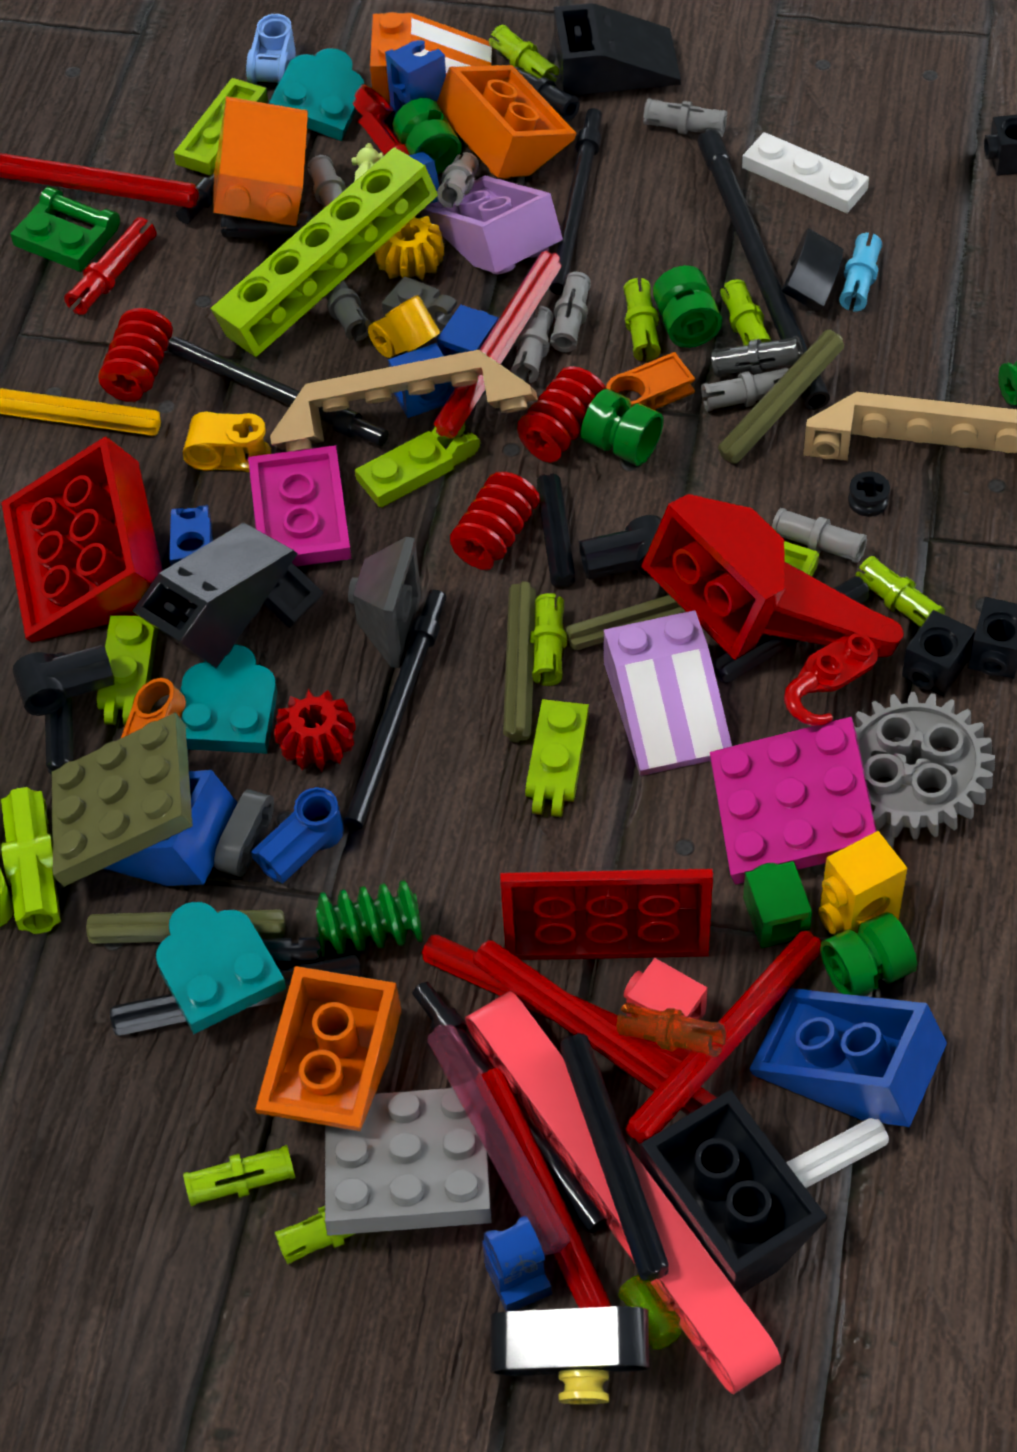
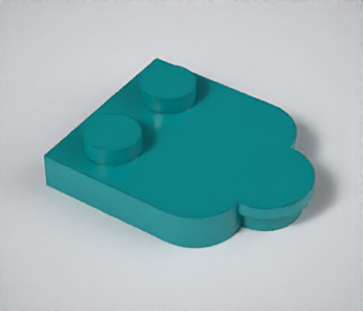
[269,48,364,141]
[180,645,277,754]
[156,902,286,1034]

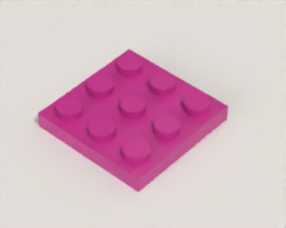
[710,717,877,885]

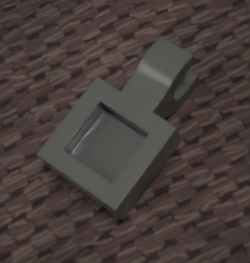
[382,276,457,329]

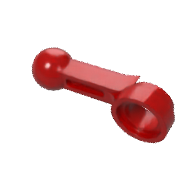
[353,84,409,156]

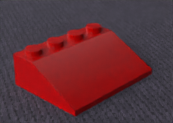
[1,436,163,642]
[500,869,713,960]

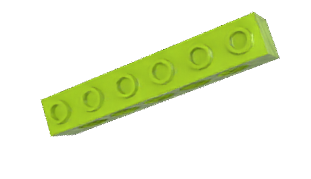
[210,147,438,357]

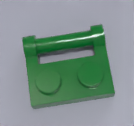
[10,186,120,272]

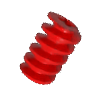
[98,308,174,402]
[517,366,606,463]
[450,472,540,570]

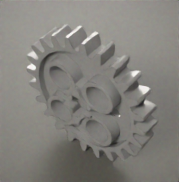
[855,692,995,839]

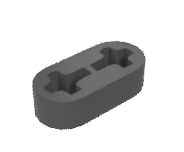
[214,789,274,877]

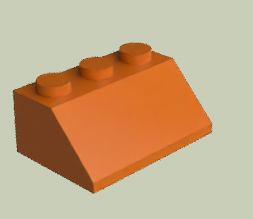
[437,65,577,179]

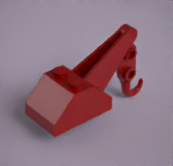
[641,494,904,726]

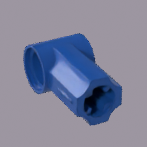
[251,787,344,884]

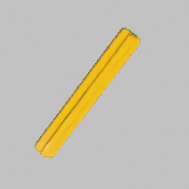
[0,388,161,436]

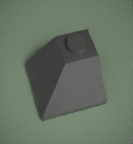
[348,537,421,668]

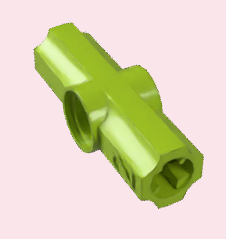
[1,787,61,934]

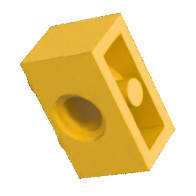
[818,831,908,934]

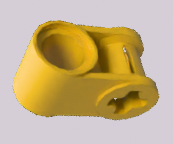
[368,295,441,358]
[183,411,272,472]

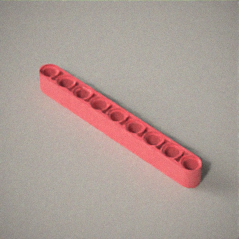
[465,991,781,1395]

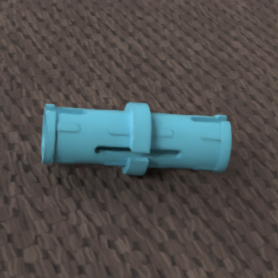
[839,233,882,312]

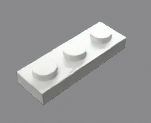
[742,132,869,213]

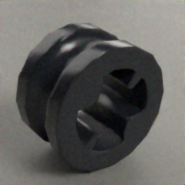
[848,471,890,517]

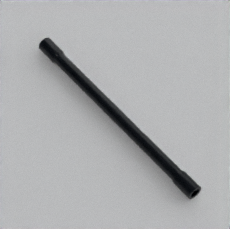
[697,130,830,410]

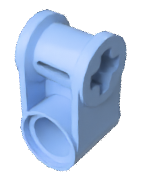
[246,14,296,85]

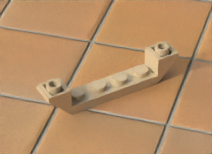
[270,350,538,452]
[803,392,1017,461]

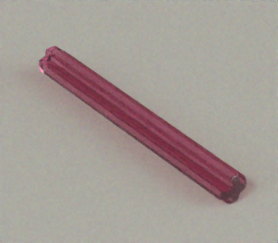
[428,1024,570,1255]

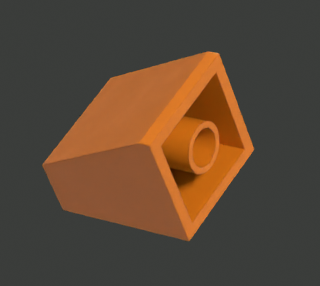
[213,96,308,226]

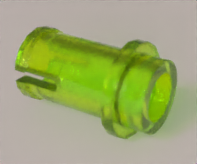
[618,1275,681,1350]

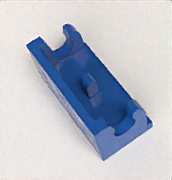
[385,40,446,117]

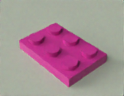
[248,445,352,566]

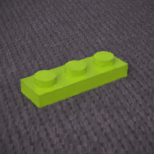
[174,78,268,175]

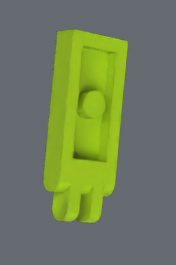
[97,615,158,725]
[525,699,589,817]

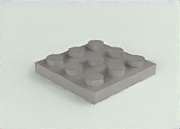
[325,1086,492,1236]

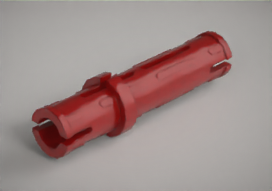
[64,217,157,315]

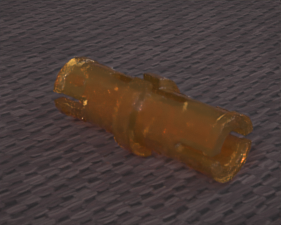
[617,1002,726,1057]

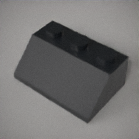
[640,1089,827,1295]

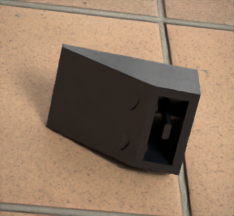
[554,3,681,95]
[132,523,298,669]

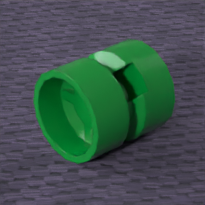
[393,98,462,174]
[653,265,722,348]
[581,389,664,466]
[820,912,917,996]

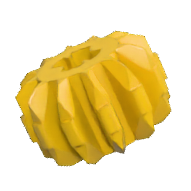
[375,216,444,281]

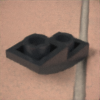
[781,228,844,312]

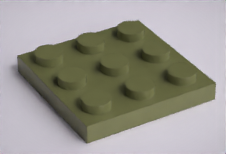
[52,713,193,887]

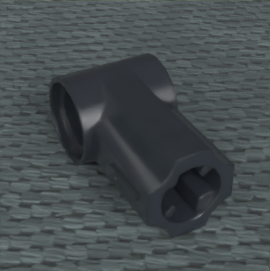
[579,515,662,580]
[13,645,115,716]

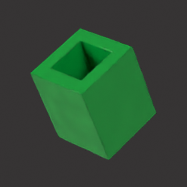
[743,861,812,948]

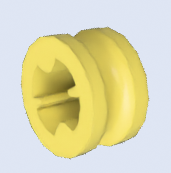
[559,1369,609,1405]

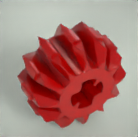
[274,689,356,771]

